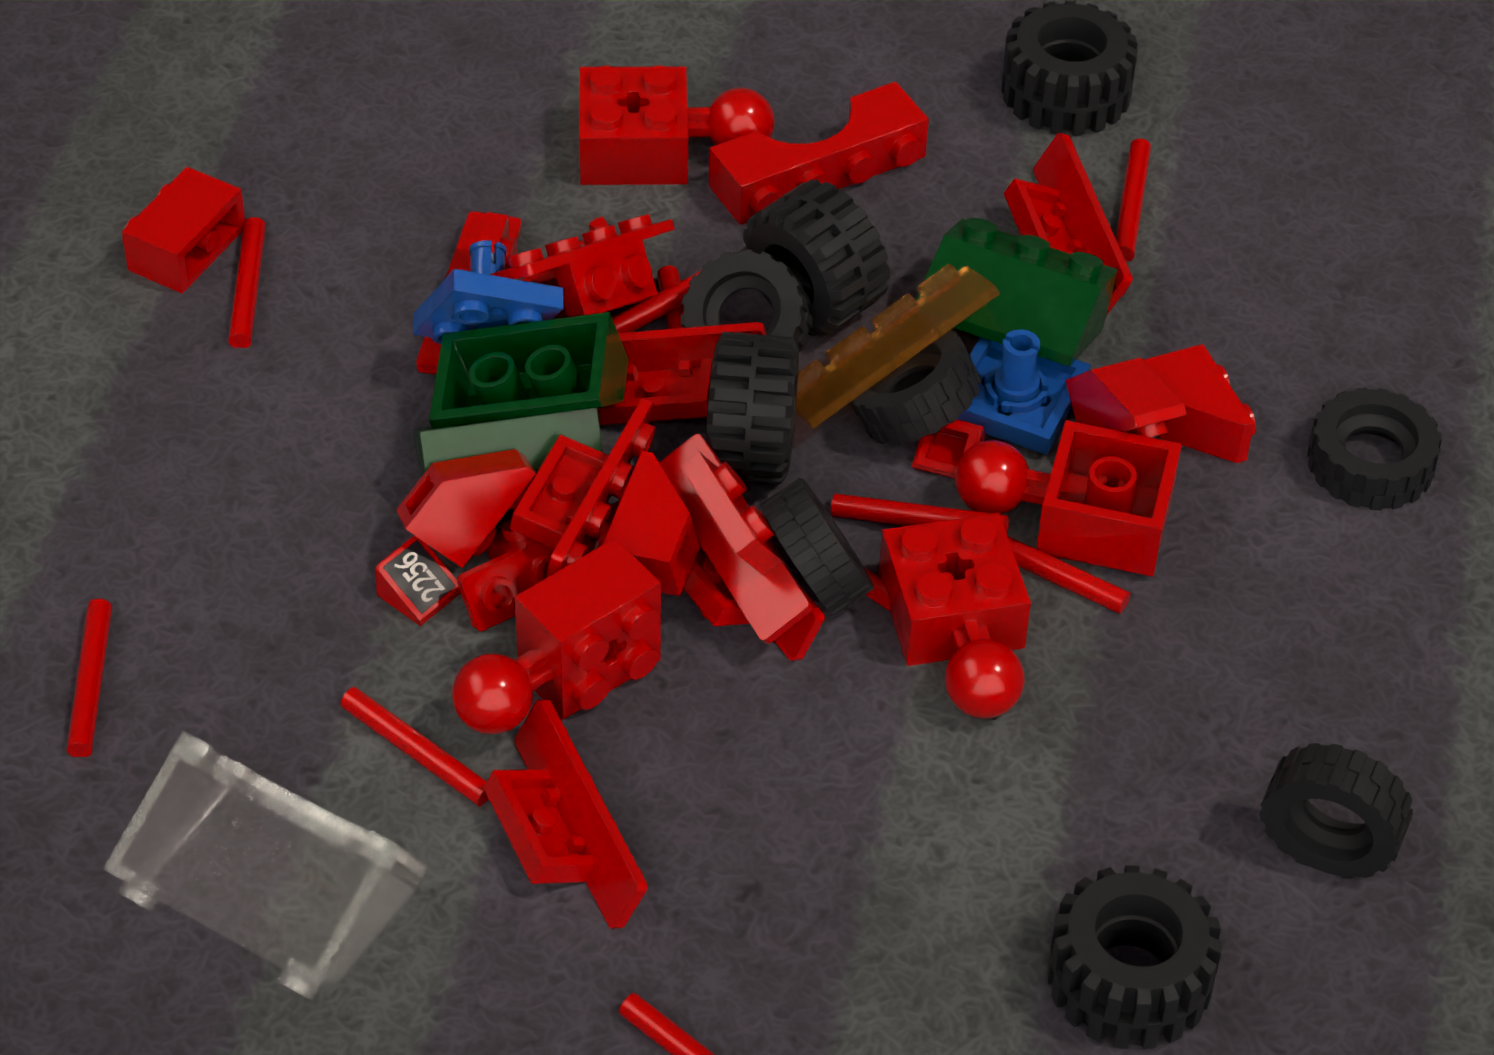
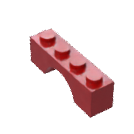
[709,81,929,225]

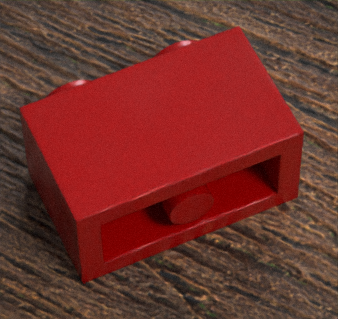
[122,166,245,294]

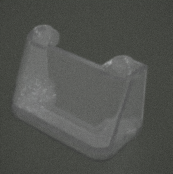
[103,731,430,1000]

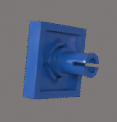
[413,240,563,345]
[957,329,1091,455]

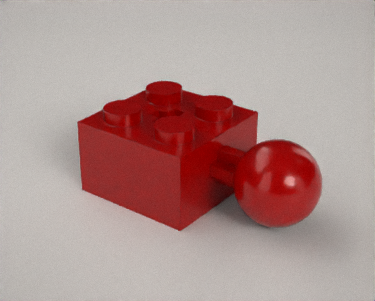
[579,65,775,185]
[954,420,1182,577]
[878,512,1031,719]
[452,538,661,734]

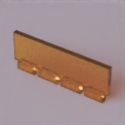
[795,264,1000,429]

